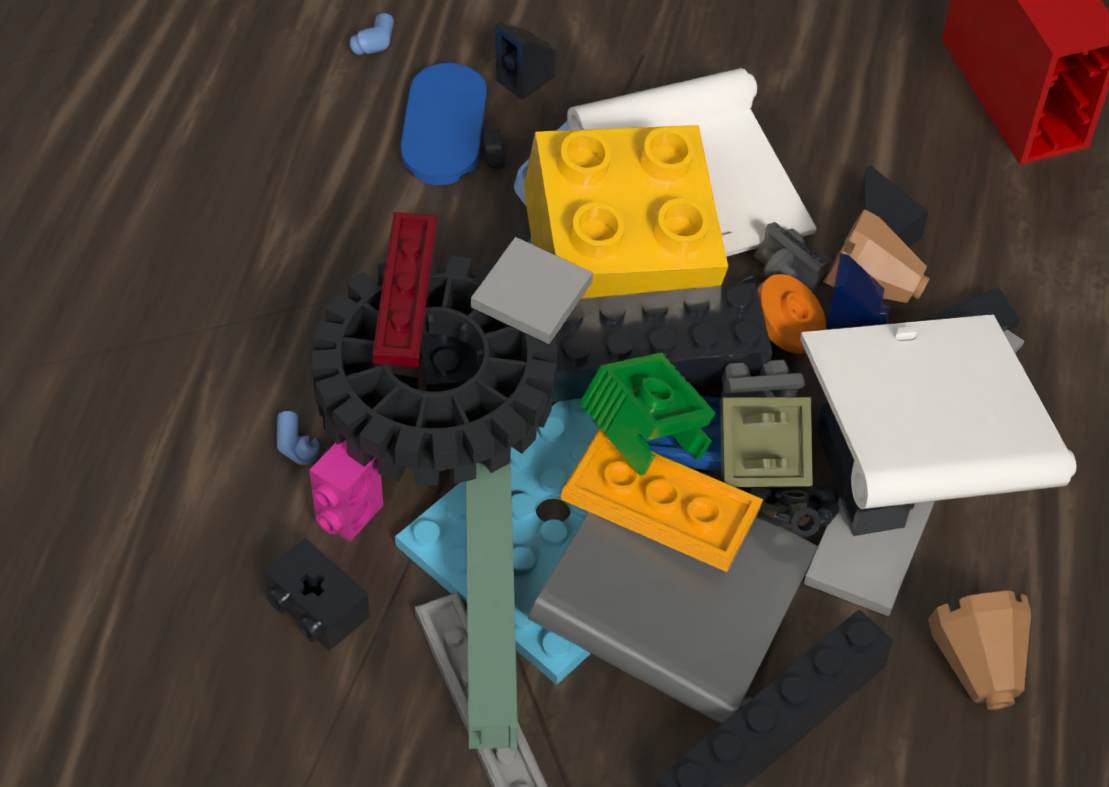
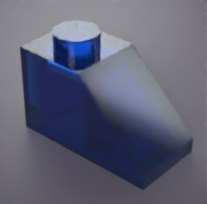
[826,253,890,330]

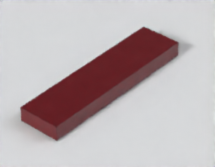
[373,212,437,367]

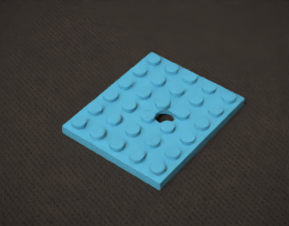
[395,398,601,685]

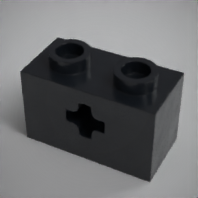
[264,538,370,651]

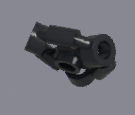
[750,486,839,537]

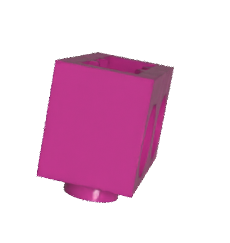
[309,440,384,542]

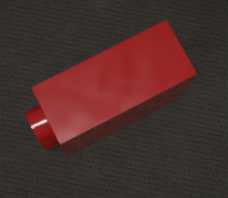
[942,0,1109,165]

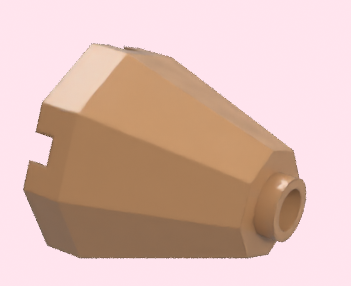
[823,209,930,303]
[928,590,1031,710]

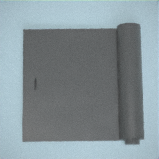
[528,512,819,724]

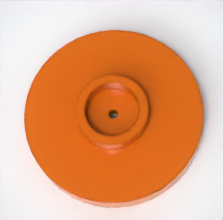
[757,274,826,354]

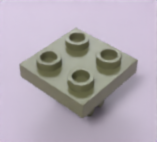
[720,397,812,487]

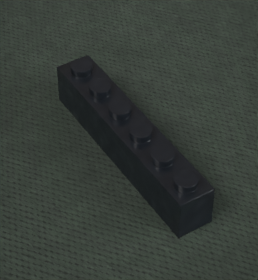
[655,609,893,787]

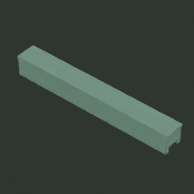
[466,455,518,750]

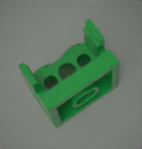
[579,353,716,476]

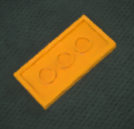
[560,429,763,572]

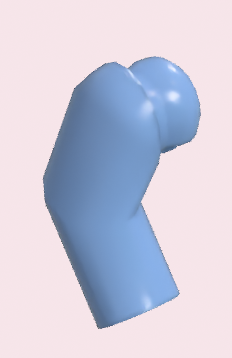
[350,13,394,55]
[277,411,321,465]

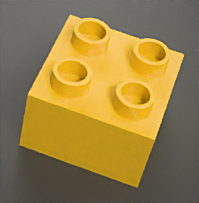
[524,125,728,299]

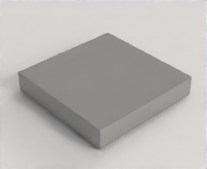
[471,237,593,344]

